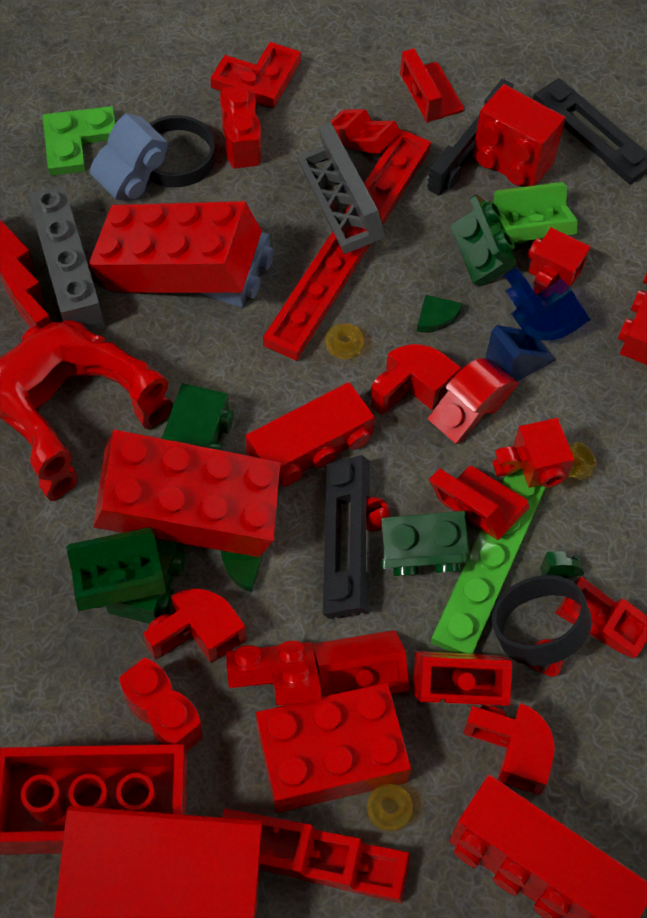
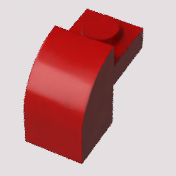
[371,344,461,415]
[427,358,520,444]
[143,589,247,663]
[463,703,555,795]

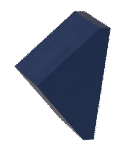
[485,325,556,381]

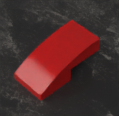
[330,109,401,154]
[555,576,647,659]

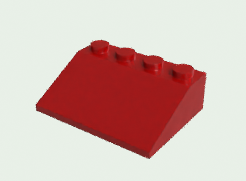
[54,806,262,918]

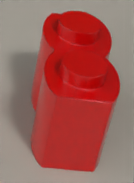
[220,85,262,169]
[119,658,203,752]

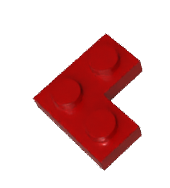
[210,42,301,109]
[226,640,322,706]

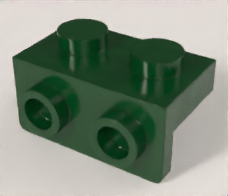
[66,527,166,612]

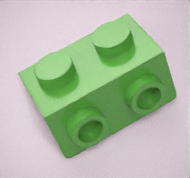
[494,182,578,244]

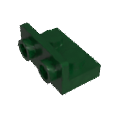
[450,194,517,287]
[381,511,471,576]

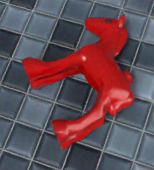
[0,320,173,501]

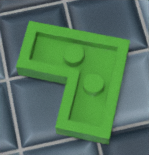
[42,106,115,176]

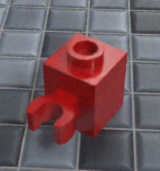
[527,227,591,302]
[492,418,574,488]

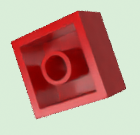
[472,84,566,187]

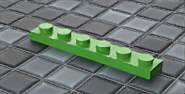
[430,469,546,654]

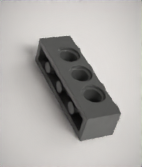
[28,185,105,331]

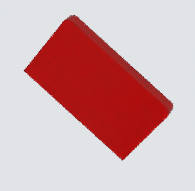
[400,48,464,122]
[429,466,530,540]
[312,630,410,697]

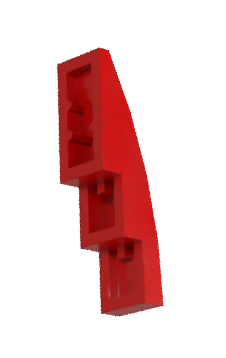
[0,220,51,328]
[222,808,411,904]

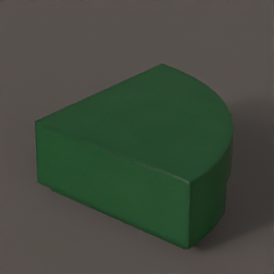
[416,295,462,333]
[221,551,263,592]
[540,551,584,578]

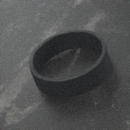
[149,115,216,188]
[492,575,592,666]

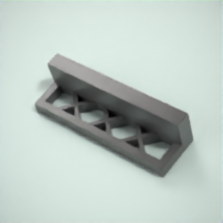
[297,122,385,254]

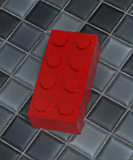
[88,201,262,293]
[93,429,281,557]
[0,744,188,855]
[449,774,647,918]

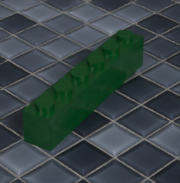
[106,383,234,624]

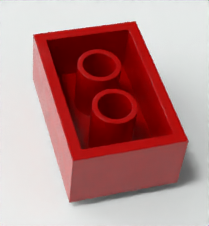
[255,683,411,813]

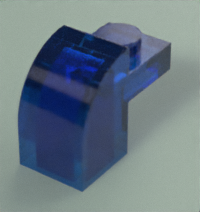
[504,267,591,340]

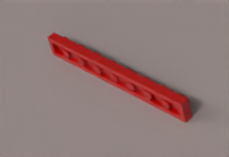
[263,129,431,361]

